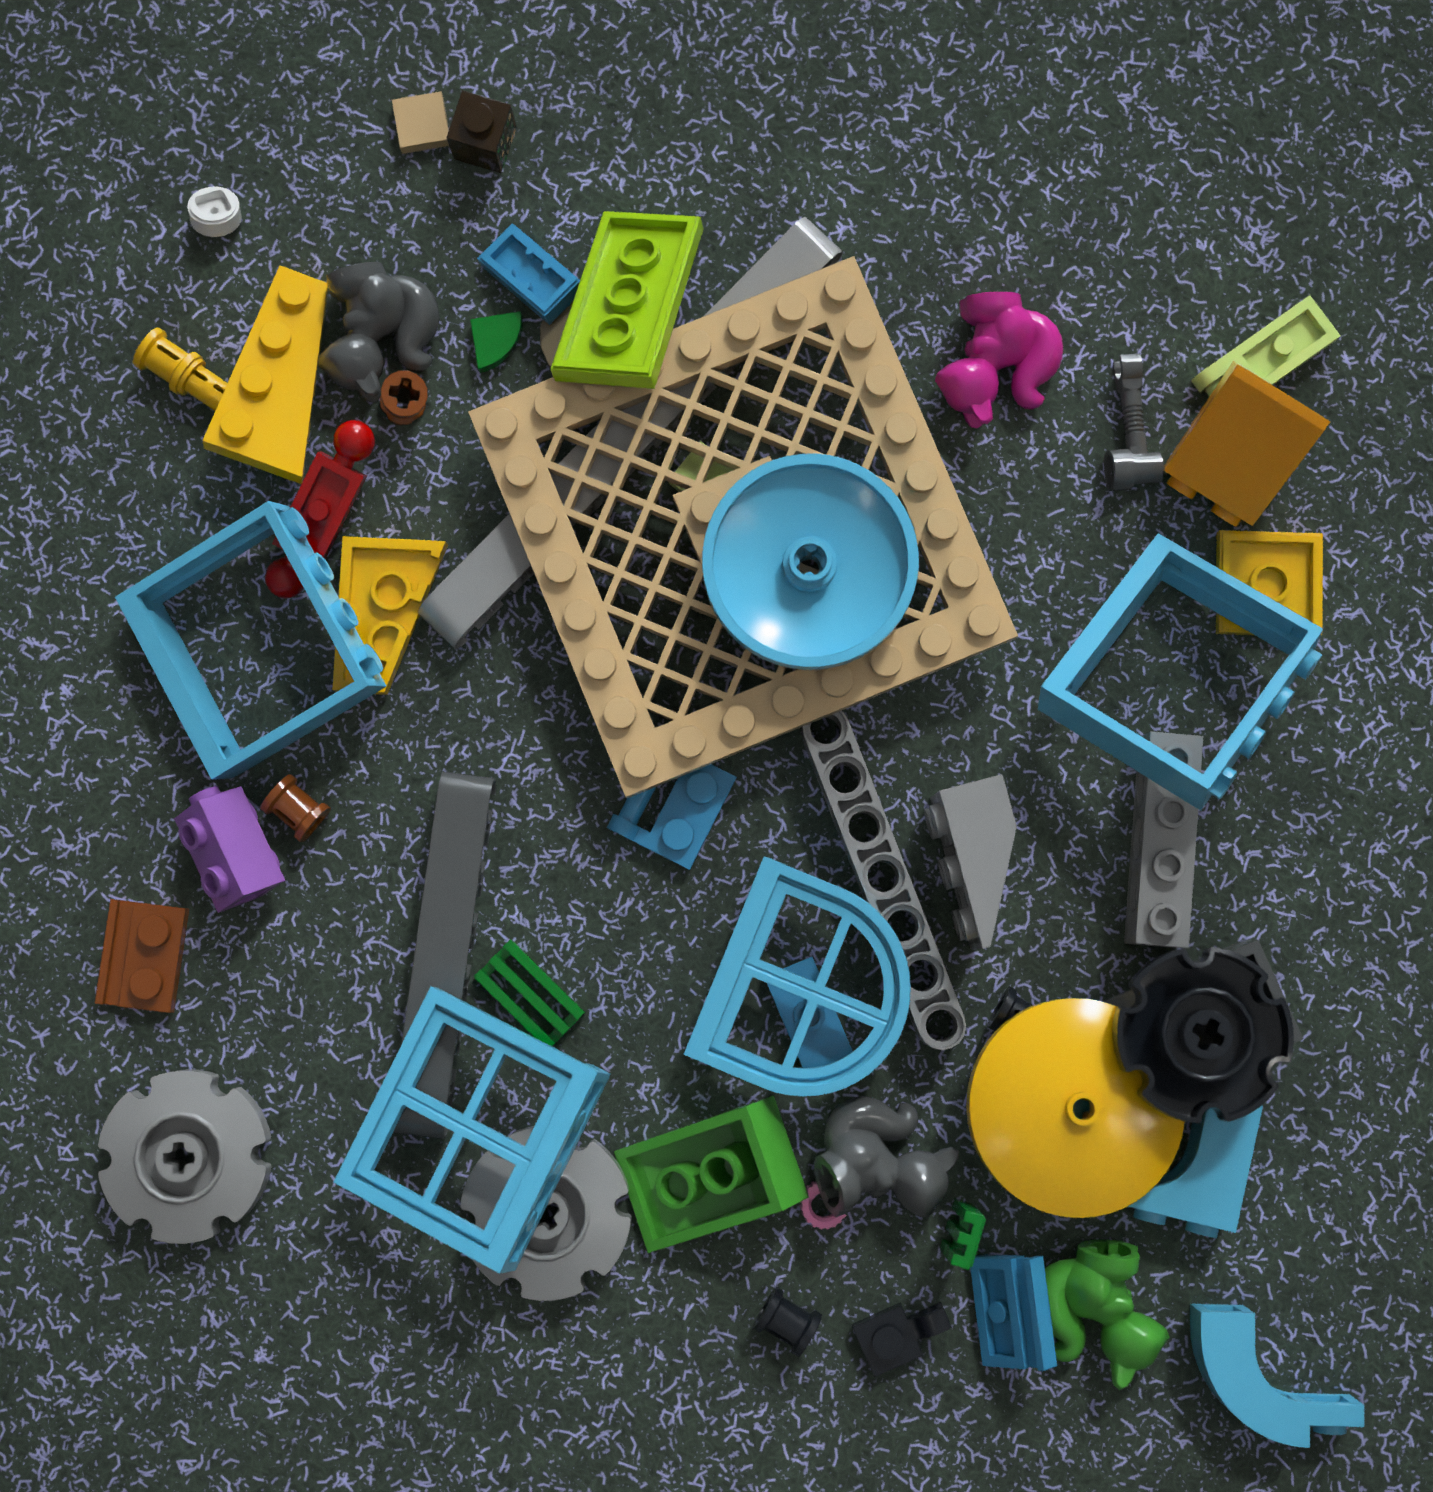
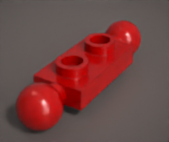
[265,420,375,598]

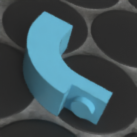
[1190,1304,1364,1448]

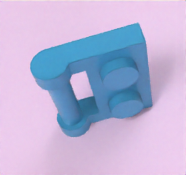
[606,764,737,870]

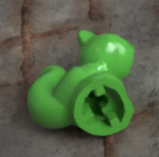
[1045,1239,1170,1390]

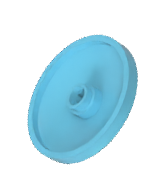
[702,454,919,670]

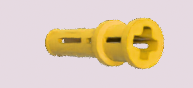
[133,328,227,411]

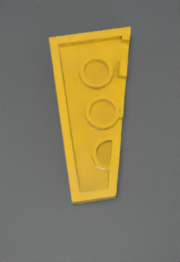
[202,265,328,484]

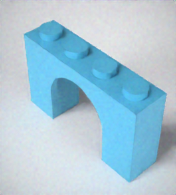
[1073,1099,1263,1238]

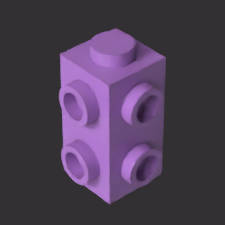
[174,786,285,913]

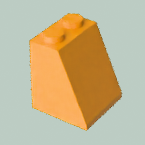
[1163,361,1330,527]

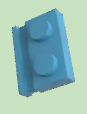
[970,1254,1057,1371]

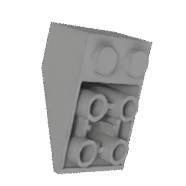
[924,774,1017,949]

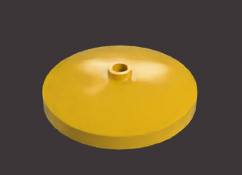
[966,998,1185,1218]

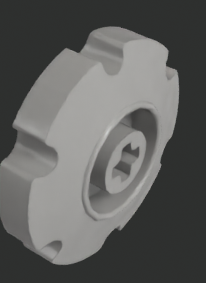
[98,1069,272,1244]
[460,1126,632,1301]

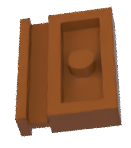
[95,899,189,1013]

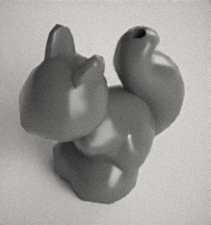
[317,262,440,402]
[814,1096,959,1218]

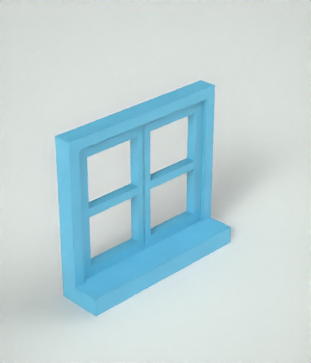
[334,986,611,1274]

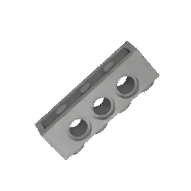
[1124,731,1203,948]

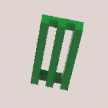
[473,939,586,1047]
[940,1198,986,1270]

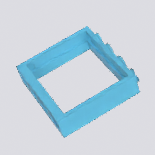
[115,501,386,780]
[1038,533,1323,811]

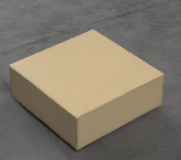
[392,91,449,154]

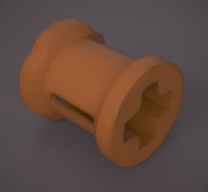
[380,370,428,425]
[260,774,331,842]

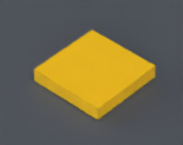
[1216,530,1323,636]

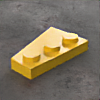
[332,536,448,695]

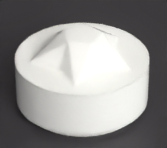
[187,187,241,237]

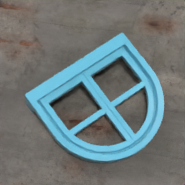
[683,856,911,1096]

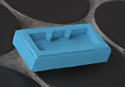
[477,223,580,325]
[767,956,853,1068]

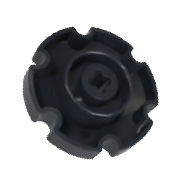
[1112,947,1294,1123]

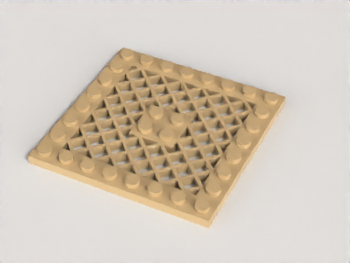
[468,256,1018,798]

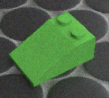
[614,1095,809,1253]

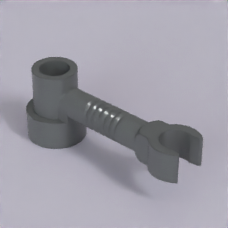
[1103,353,1164,491]

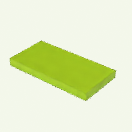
[550,211,703,389]

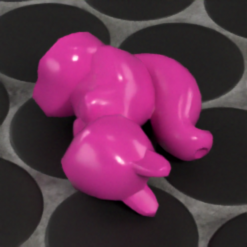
[935,292,1063,429]

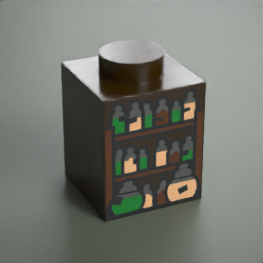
[446,90,517,174]

